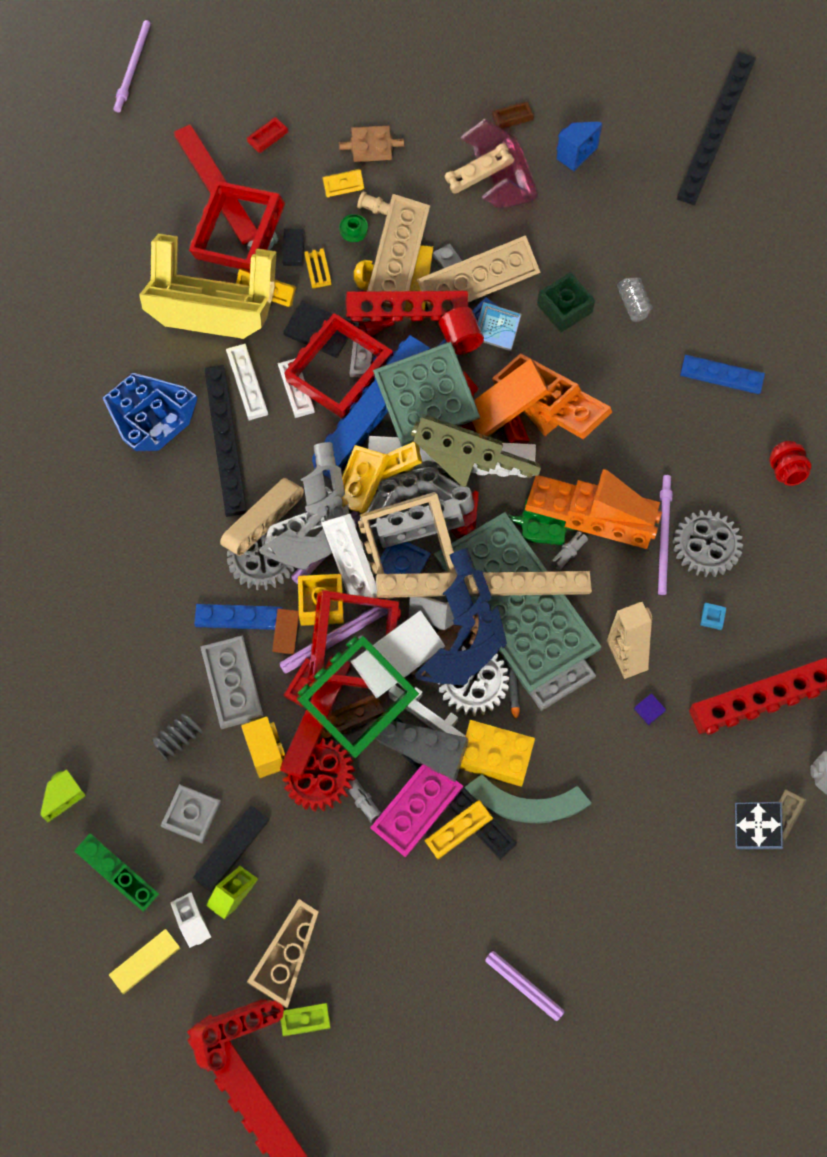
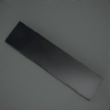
[193,805,269,893]

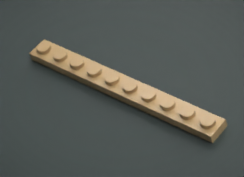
[376,571,592,598]

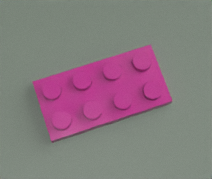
[370,764,463,858]

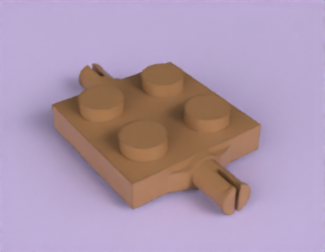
[339,126,404,162]

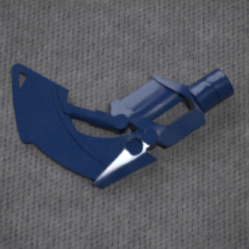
[415,548,507,685]

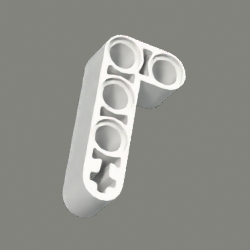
[265,487,332,551]

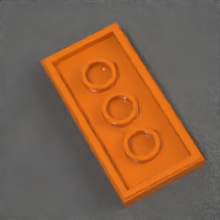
[472,359,549,436]

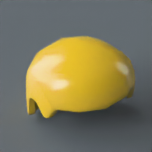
[353,260,374,291]

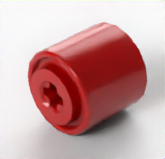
[439,307,484,355]

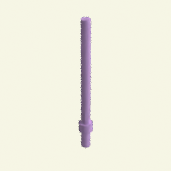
[114,20,151,112]
[658,475,673,595]

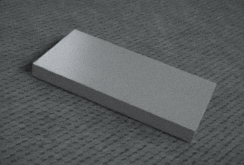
[200,635,264,729]

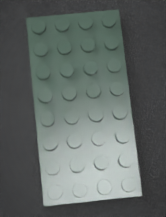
[434,512,602,694]

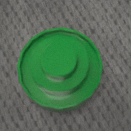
[339,214,368,242]

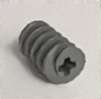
[152,713,203,762]

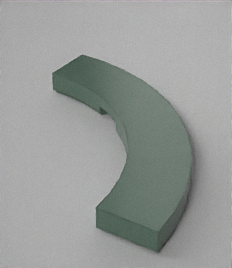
[465,774,592,824]

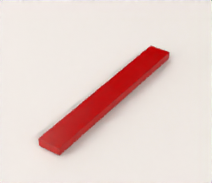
[173,124,257,246]

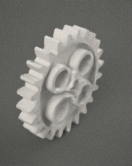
[438,646,509,716]

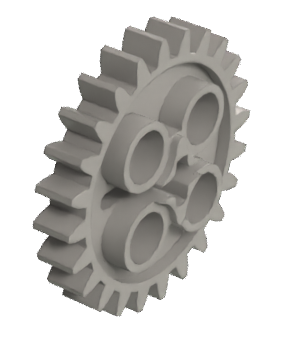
[673,510,743,577]
[227,531,294,590]

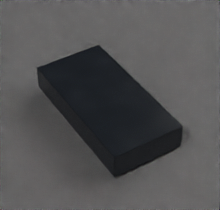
[283,229,304,266]

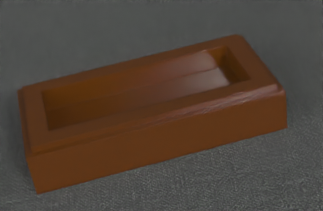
[492,101,534,130]

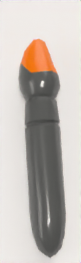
[508,667,520,718]

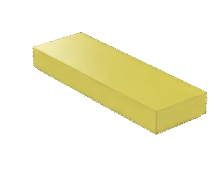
[109,929,180,994]

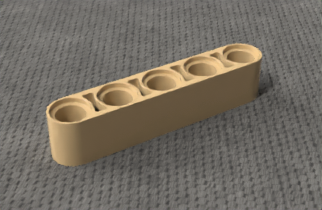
[220,478,304,556]

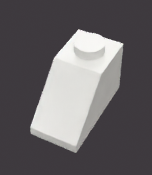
[170,892,211,948]

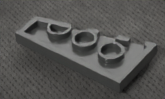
[376,721,468,782]

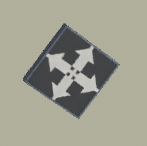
[735,802,783,849]

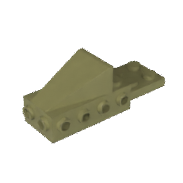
[411,414,541,487]

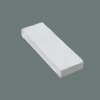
[278,358,315,418]

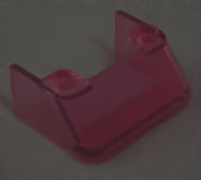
[461,119,538,209]

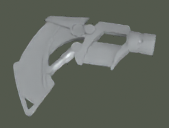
[259,442,349,570]

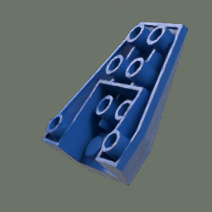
[102,373,198,451]

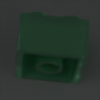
[537,272,595,333]

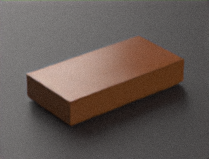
[272,609,299,655]

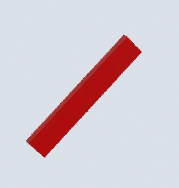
[280,656,351,778]

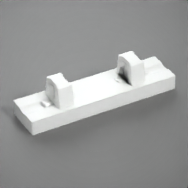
[389,685,465,737]

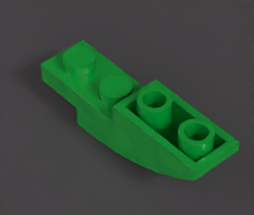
[74,834,159,912]

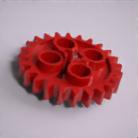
[283,738,356,812]

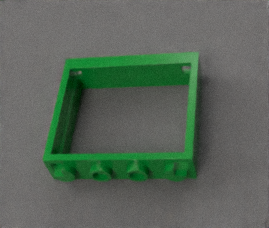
[297,636,419,758]

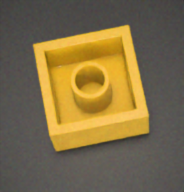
[298,574,344,626]
[241,717,285,778]

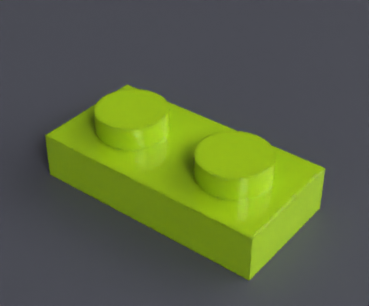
[281,1003,331,1037]

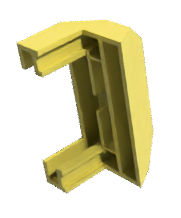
[139,234,276,339]

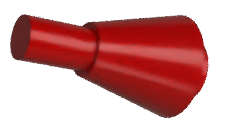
[357,318,394,337]

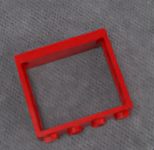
[189,181,285,271]
[284,313,393,418]
[308,590,401,689]

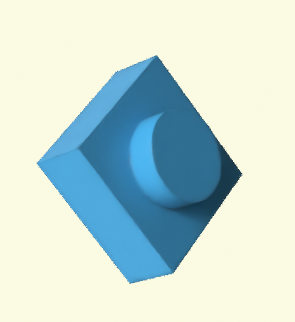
[700,603,726,630]

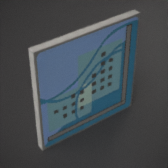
[478,302,522,351]

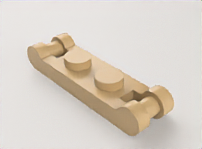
[444,143,514,194]

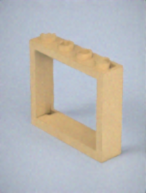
[358,492,456,600]

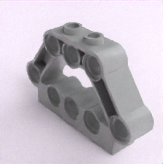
[360,466,474,548]

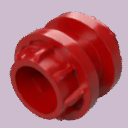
[769,441,812,486]

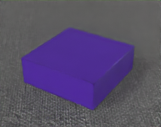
[634,693,666,725]

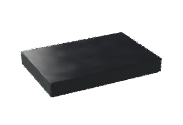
[283,301,355,358]

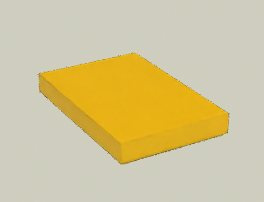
[342,445,390,514]

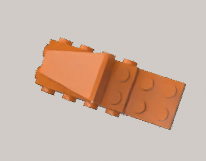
[492,353,612,439]
[525,469,662,549]

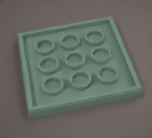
[373,342,480,447]

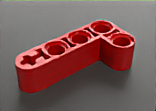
[191,999,284,1072]

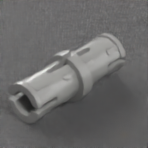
[550,531,588,570]
[346,778,382,823]

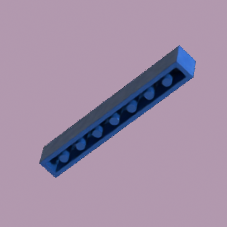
[312,335,430,479]

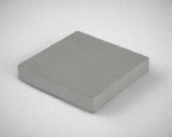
[160,784,221,844]

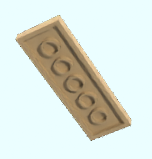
[367,194,430,310]
[417,236,541,311]

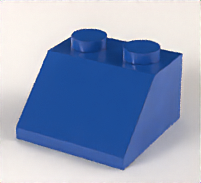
[556,122,602,171]

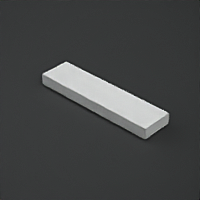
[226,344,268,420]

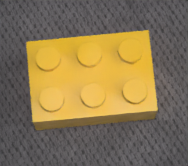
[460,720,535,787]

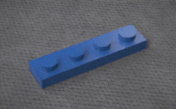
[680,355,765,394]
[194,604,283,630]

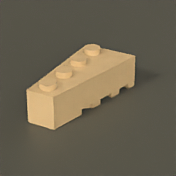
[607,602,652,679]
[247,899,318,1009]

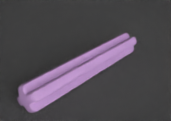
[486,951,564,1021]

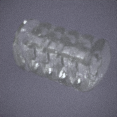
[617,277,653,322]

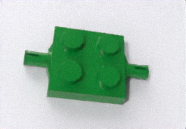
[509,499,575,545]

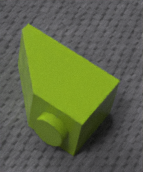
[40,769,86,822]
[206,866,258,919]

